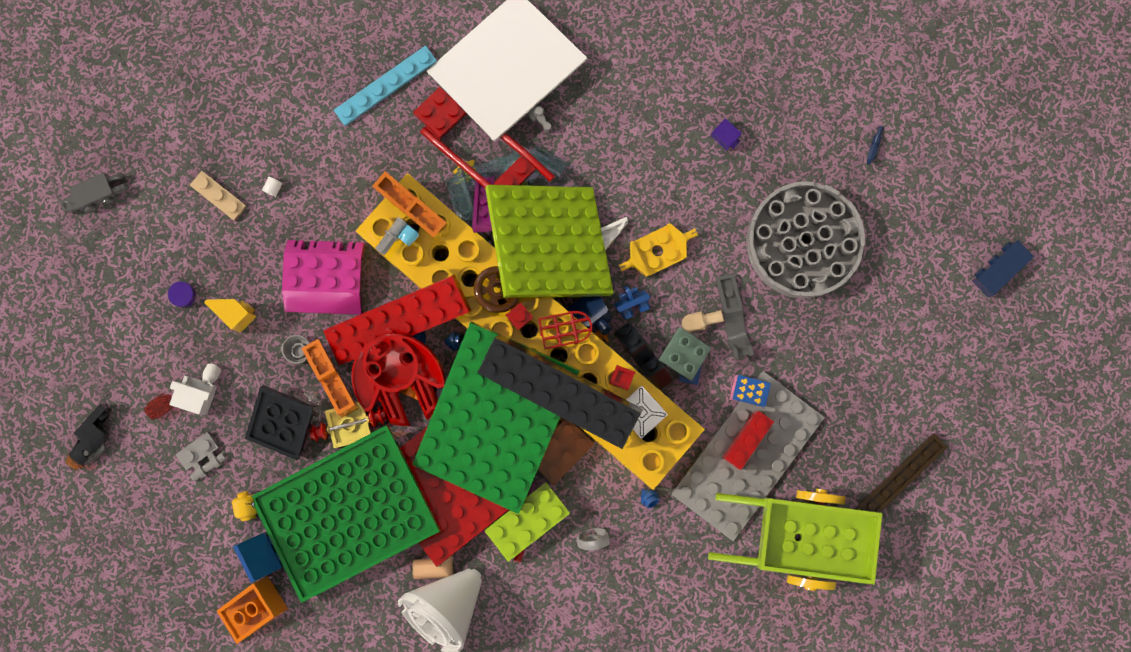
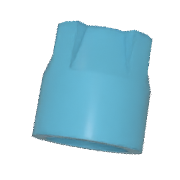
[398,225,420,246]

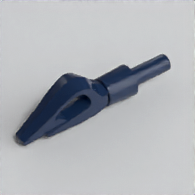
[866,126,884,165]

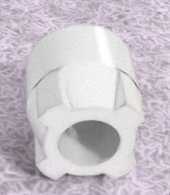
[262,177,282,197]

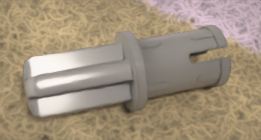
[376,217,408,255]

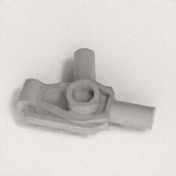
[527,104,551,133]

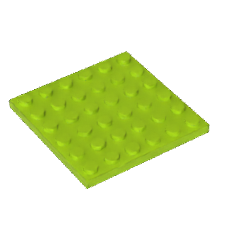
[485,185,614,298]

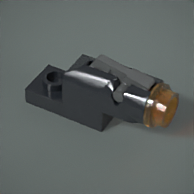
[65,404,112,470]

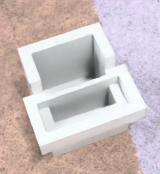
[169,376,217,415]

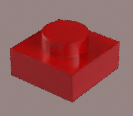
[505,302,534,331]
[609,365,635,391]

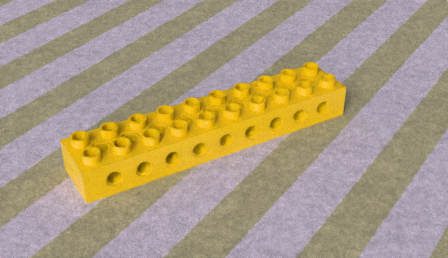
[356,173,705,490]

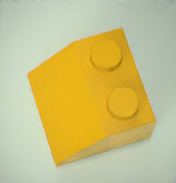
[204,299,257,333]

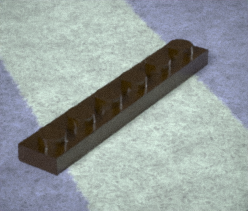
[854,433,948,513]

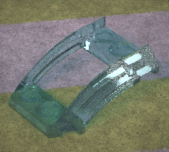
[446,151,531,221]

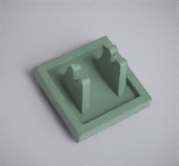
[659,327,711,381]

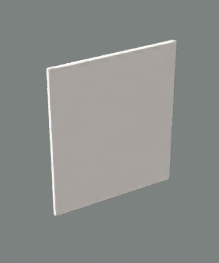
[427,0,588,142]

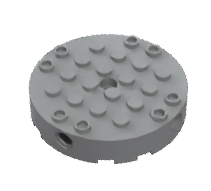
[746,181,865,298]

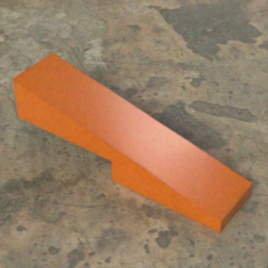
[372,171,447,238]
[301,339,359,418]

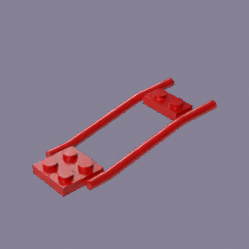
[413,87,555,188]

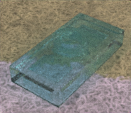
[529,145,568,177]

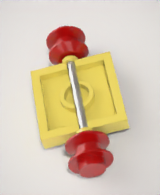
[309,402,388,448]

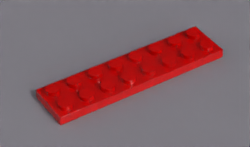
[323,274,471,365]

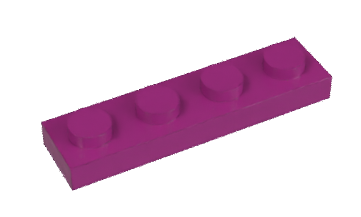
[472,176,495,233]

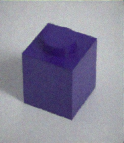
[710,118,742,151]

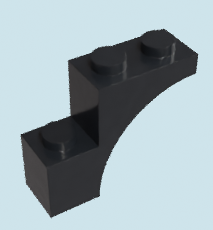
[614,323,673,390]

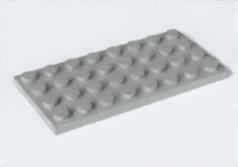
[671,371,825,541]

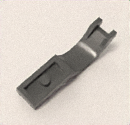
[715,274,754,360]

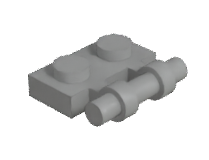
[175,432,227,481]

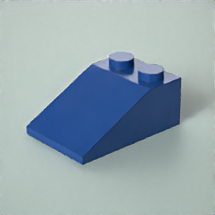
[233,532,284,583]

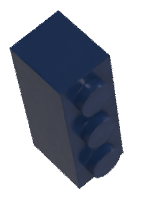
[972,240,1034,297]

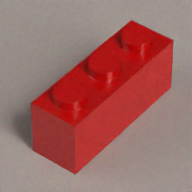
[722,410,774,470]

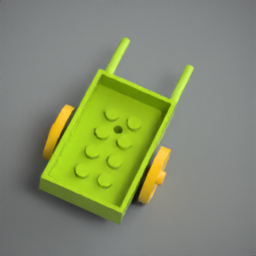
[708,489,882,591]

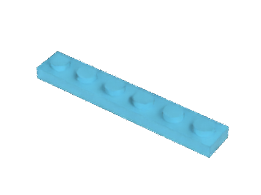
[334,45,437,126]

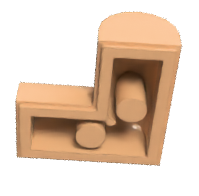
[413,555,453,579]

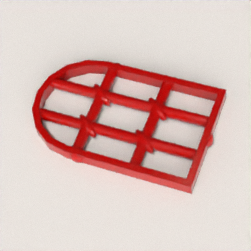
[538,311,592,350]

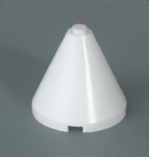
[398,569,482,652]

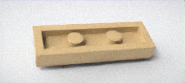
[190,171,247,221]

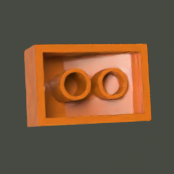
[217,576,288,644]

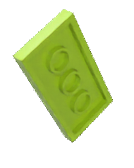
[484,482,570,562]

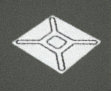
[626,386,668,439]

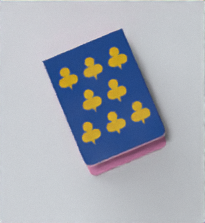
[729,375,771,407]

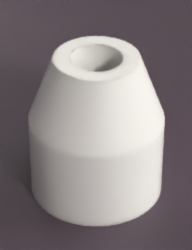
[202,364,221,385]

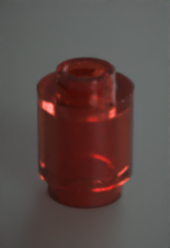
[144,393,174,420]

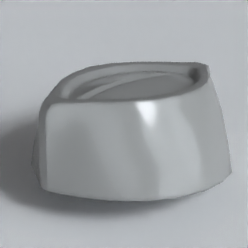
[281,335,310,364]
[576,528,610,551]

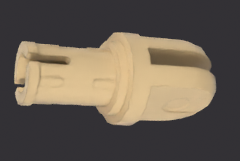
[682,310,724,332]

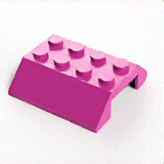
[282,240,365,315]

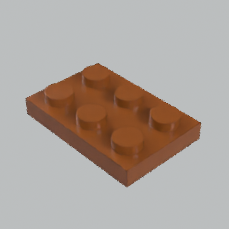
[538,420,594,485]

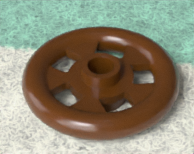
[474,266,519,313]

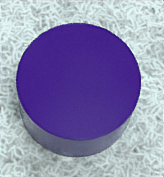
[168,281,196,308]

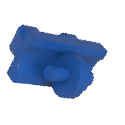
[613,285,650,320]

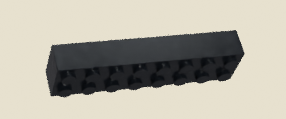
[478,334,643,449]

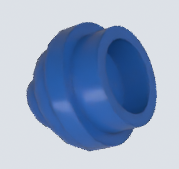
[444,332,464,351]
[641,488,660,509]

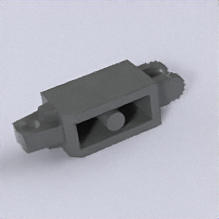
[60,173,129,213]

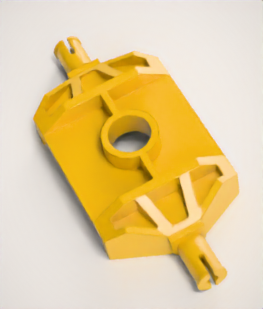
[618,223,698,277]

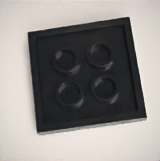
[245,385,316,460]

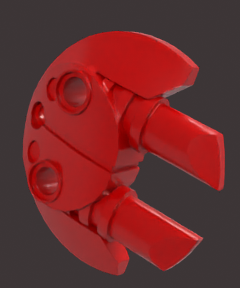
[352,334,446,426]

